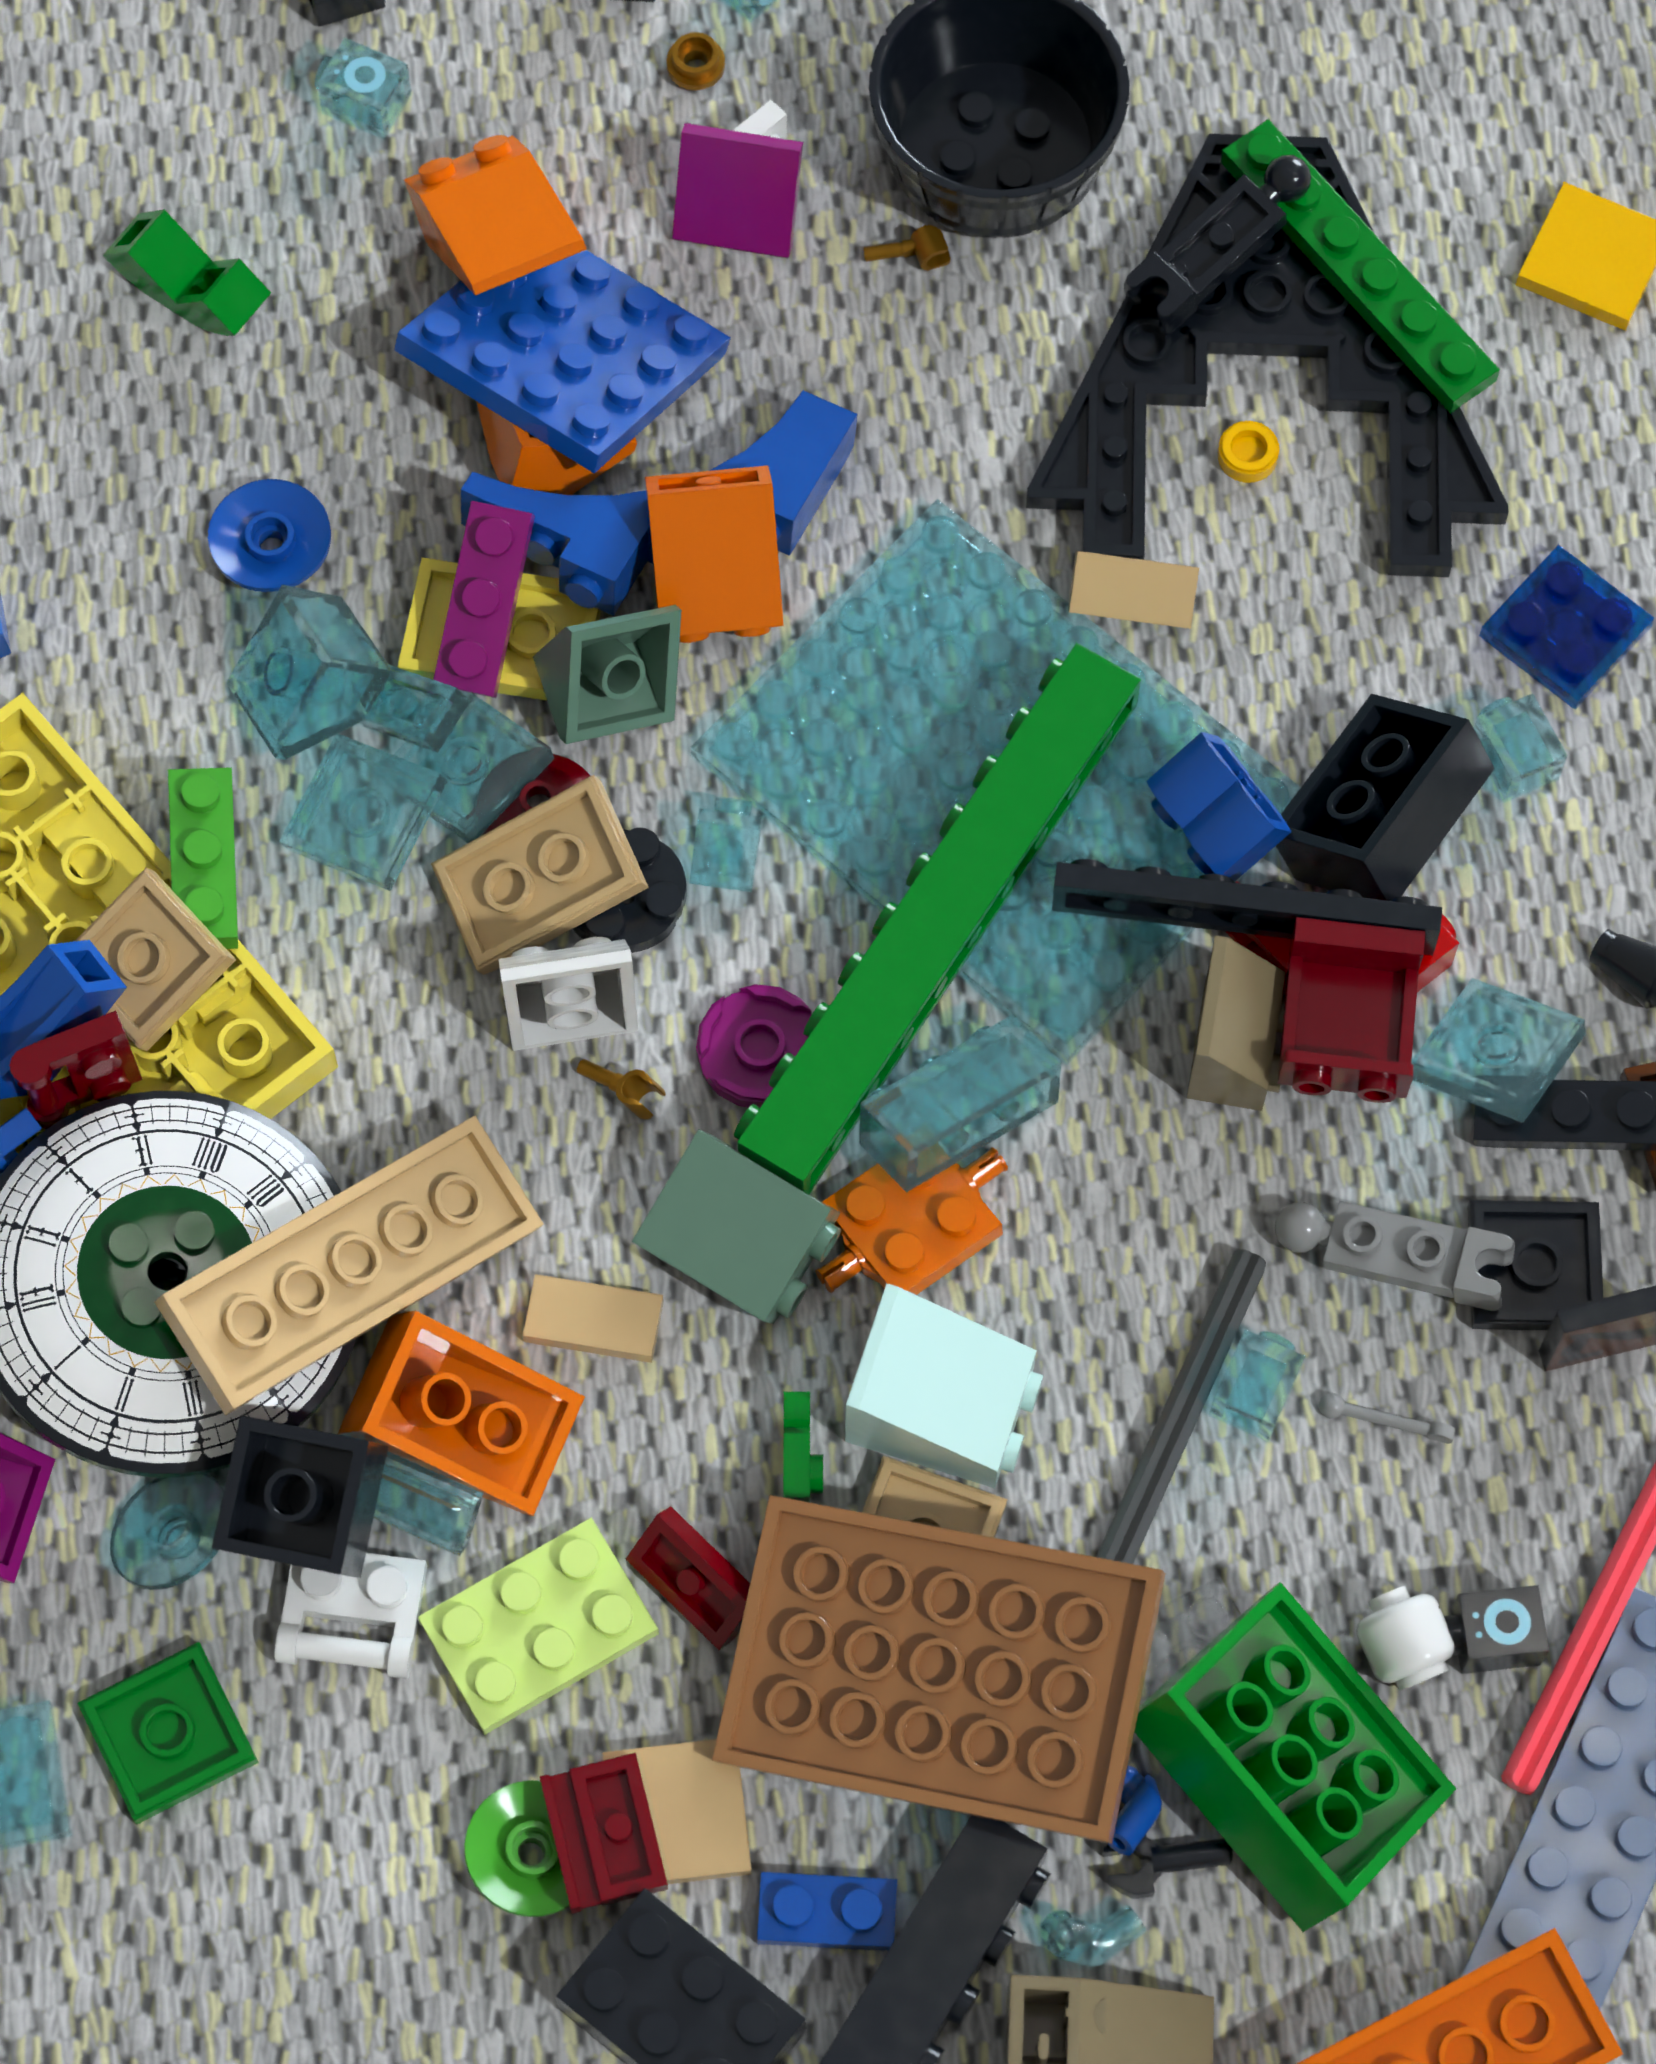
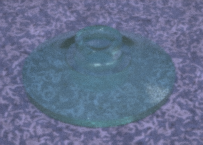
[110,1473,224,1590]

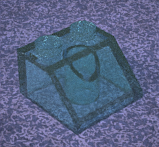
[226,585,393,760]

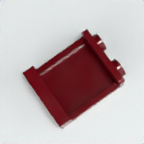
[1277,917,1425,1103]

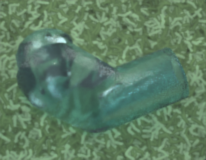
[1040,1904,1146,1967]

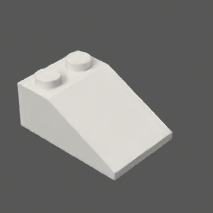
[498,937,639,1051]

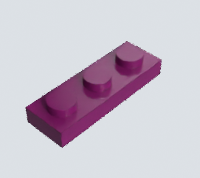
[433,500,535,698]

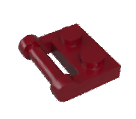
[10,1011,143,1129]

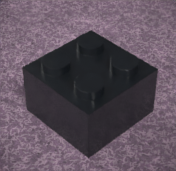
[212,1415,389,1578]

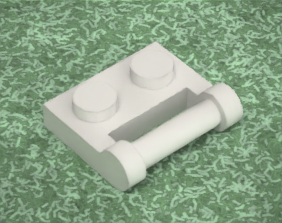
[274,1553,427,1679]

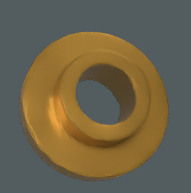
[666,32,725,90]

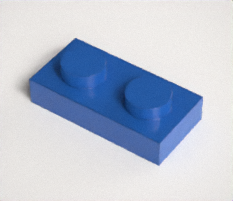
[757,1872,897,1951]

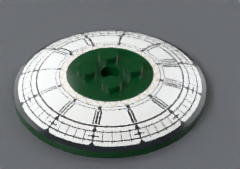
[0,1091,356,1478]

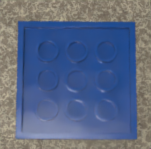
[394,250,731,473]

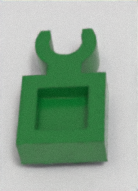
[783,1392,823,1503]

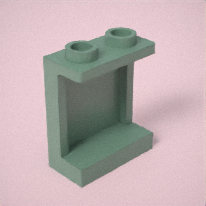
[632,1129,841,1324]

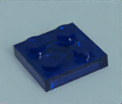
[1479,544,1655,710]

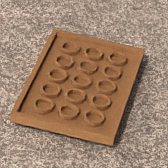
[712,1495,1166,1844]

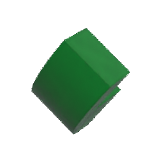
[102,209,271,336]

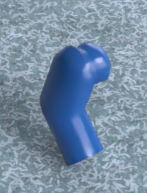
[1107,1765,1162,1856]

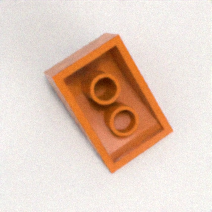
[404,135,587,296]
[337,1310,585,1516]

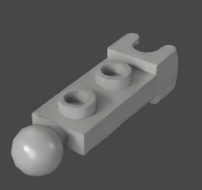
[1275,1201,1515,1311]

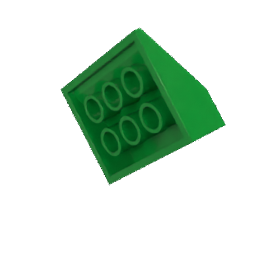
[1134,1582,1456,1932]

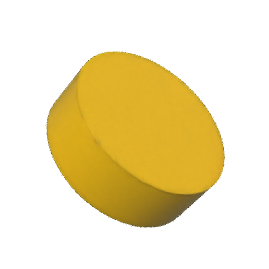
[1217,421,1279,483]

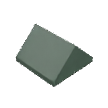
[533,605,682,744]

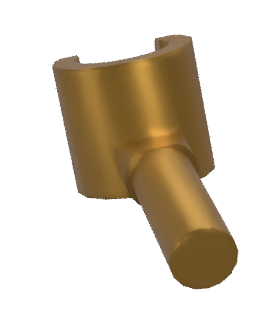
[864,225,951,271]
[577,1059,666,1120]

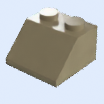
[1186,935,1286,1111]

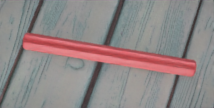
[1501,1462,1656,1795]

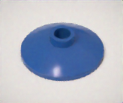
[208,479,331,592]

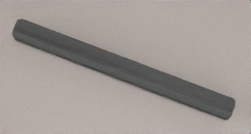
[1096,1249,1266,1564]

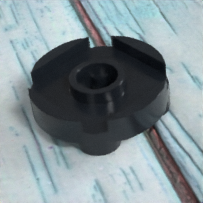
[573,827,687,953]

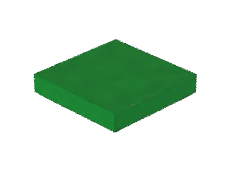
[77,1642,259,1825]

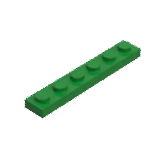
[1221,119,1500,414]

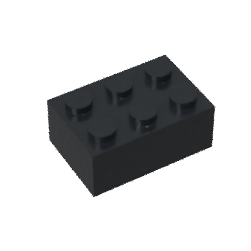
[1276,693,1495,901]
[556,1888,806,2064]

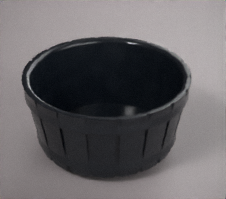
[869,0,1130,238]

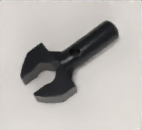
[1102,1835,1233,1899]

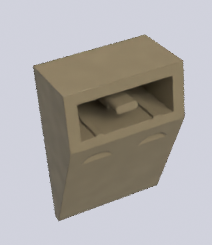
[1005,1974,1214,2064]

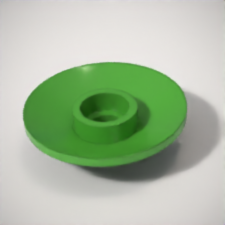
[464,1780,570,1917]

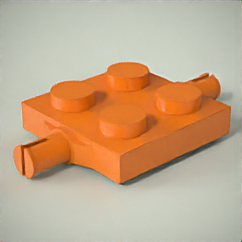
[815,1131,1008,1295]

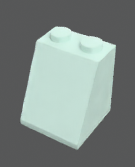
[845,1283,1044,1488]

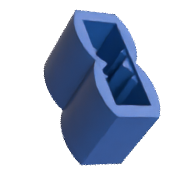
[1146,732,1291,881]

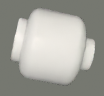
[1356,1586,1455,1691]

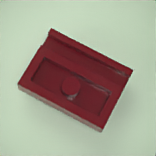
[539,1752,668,1914]

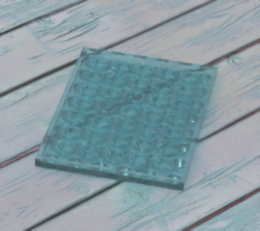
[691,499,1301,1065]

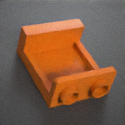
[645,465,784,643]

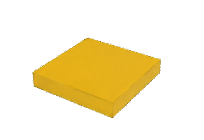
[1516,182,1656,331]

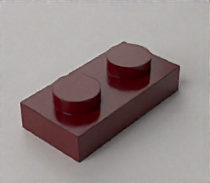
[625,1506,750,1650]

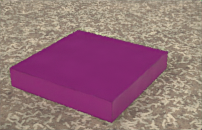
[672,123,803,258]

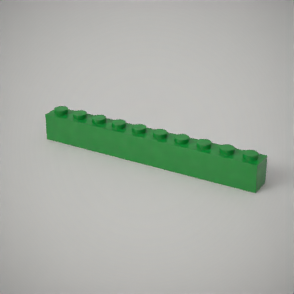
[734,642,1141,1194]

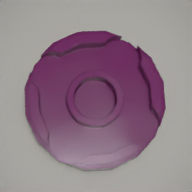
[696,984,812,1108]

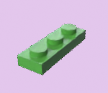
[168,767,238,949]

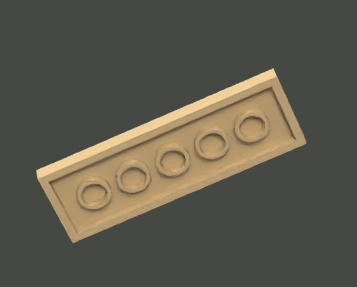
[154,1116,544,1416]

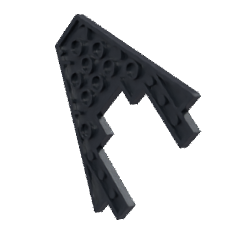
[1026,134,1509,577]

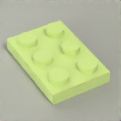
[418,1517,659,1735]

